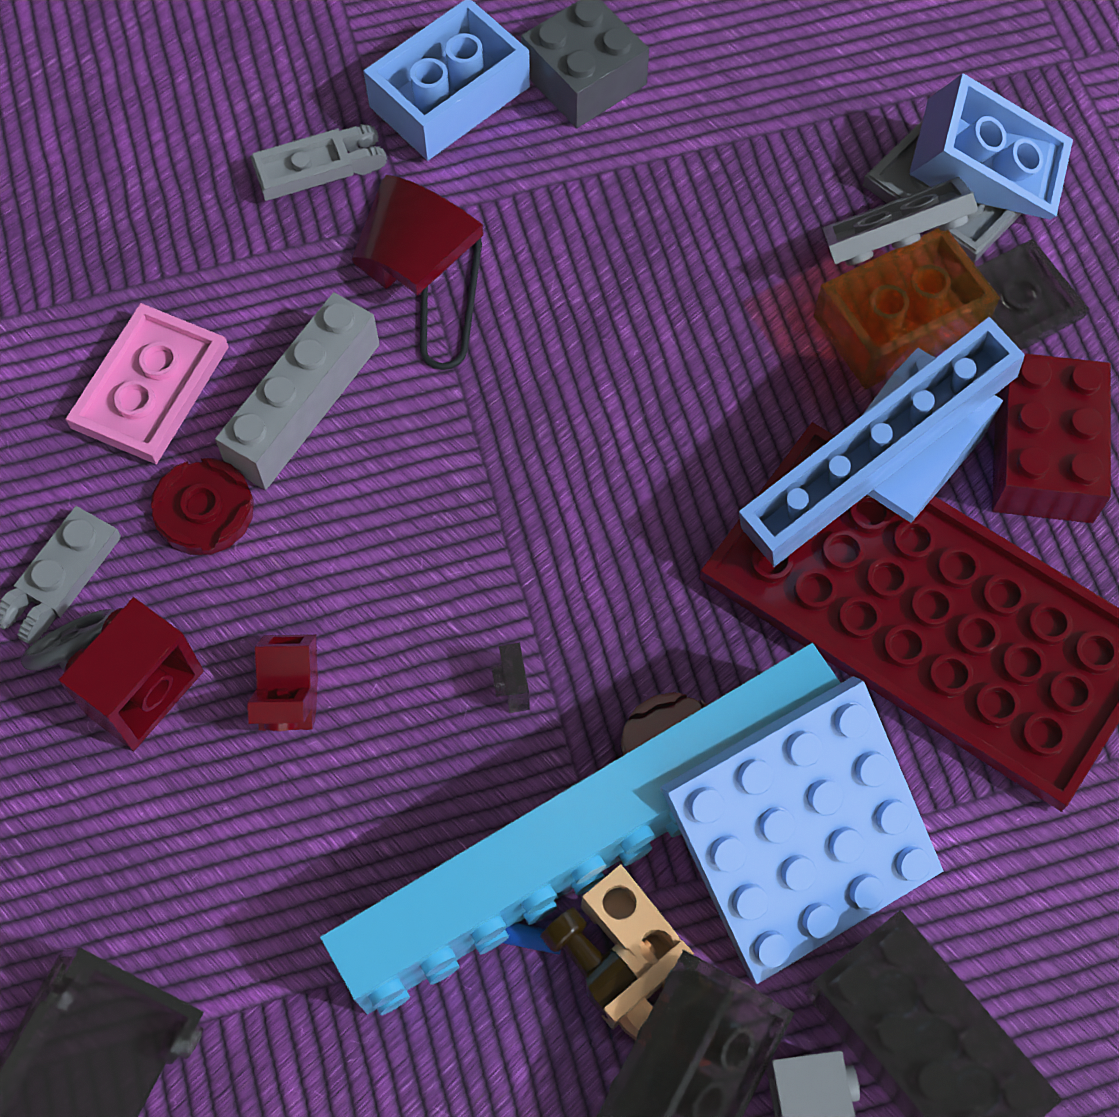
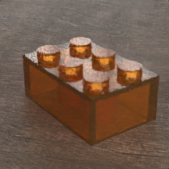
[813,228,1000,390]

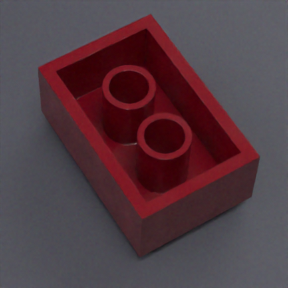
[992,353,1111,523]

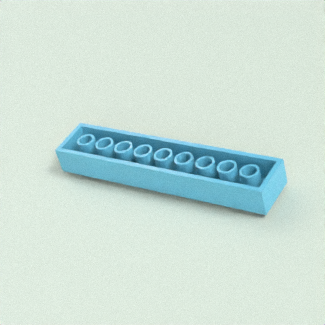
[320,643,841,1015]

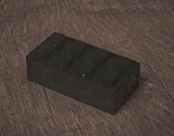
[805,910,1063,1117]

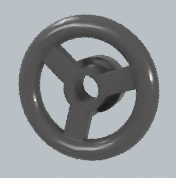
[21,609,115,671]

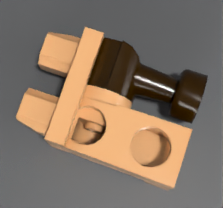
[540,864,706,1046]

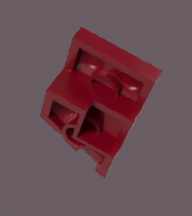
[352,175,483,295]

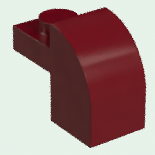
[247,634,318,731]

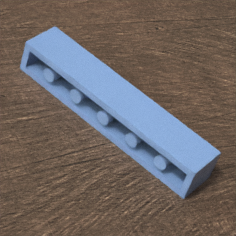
[739,317,1025,567]

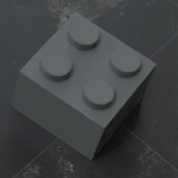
[521,0,649,129]

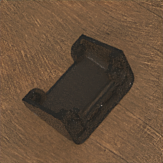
[0,947,204,1117]

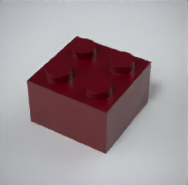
[58,597,204,752]

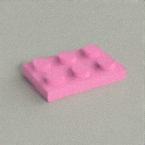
[66,303,229,465]

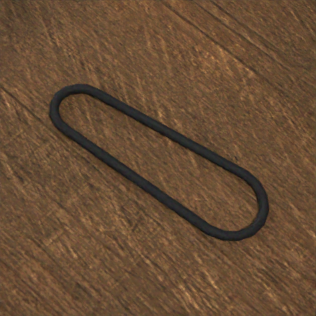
[420,238,482,370]

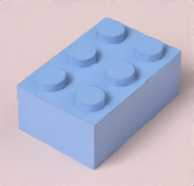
[363,0,530,161]

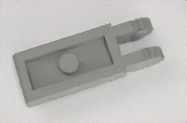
[250,124,388,201]
[0,506,121,645]

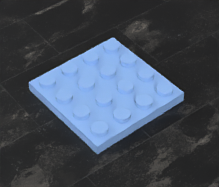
[660,676,943,984]

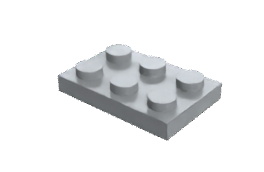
[823,177,979,266]

